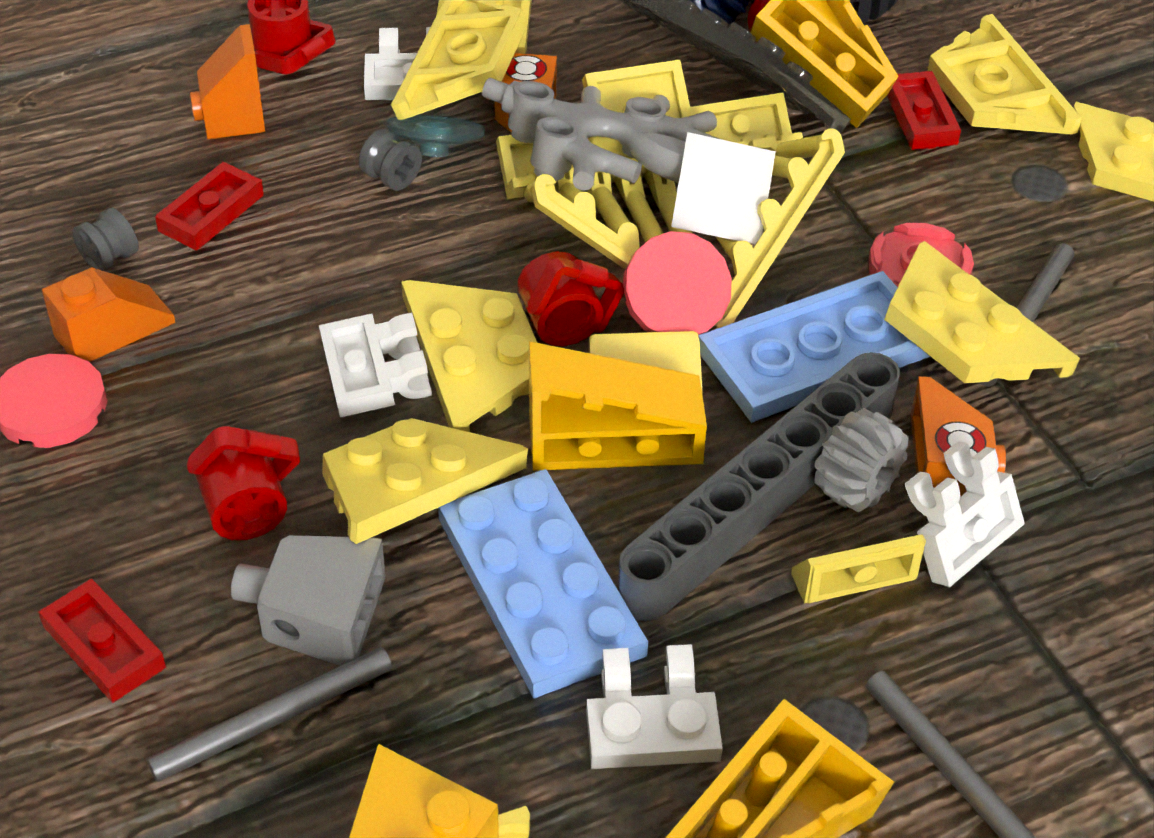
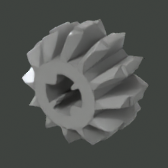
[814,408,908,512]

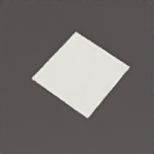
[671,132,776,245]

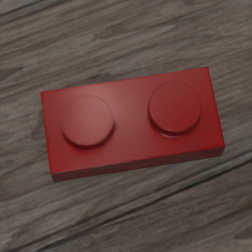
[887,71,961,150]
[155,161,264,251]
[38,578,166,703]

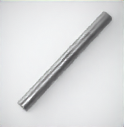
[980,243,1075,387]
[146,647,392,782]
[866,671,1036,838]

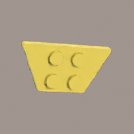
[391,0,528,120]
[927,14,1082,135]
[1073,102,1154,202]
[884,241,1080,383]
[401,280,537,432]
[322,418,528,544]

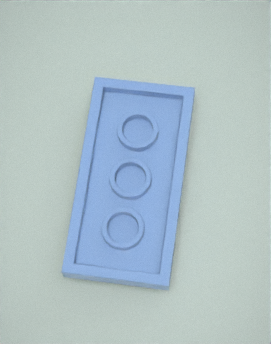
[699,271,930,423]
[438,469,648,699]

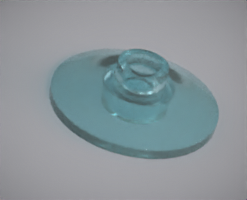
[386,115,485,157]

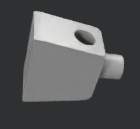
[231,535,386,666]

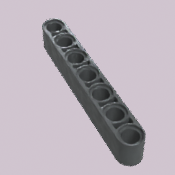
[618,352,900,621]

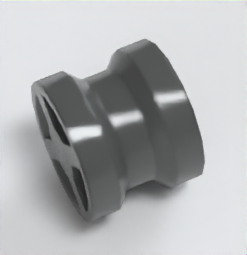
[359,129,422,191]
[72,207,139,271]

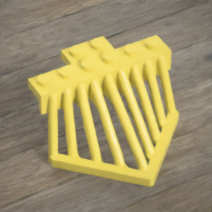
[496,60,845,330]

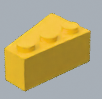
[750,0,899,128]
[529,341,707,471]
[666,699,894,838]
[349,744,499,838]

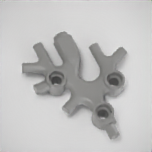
[482,78,722,191]

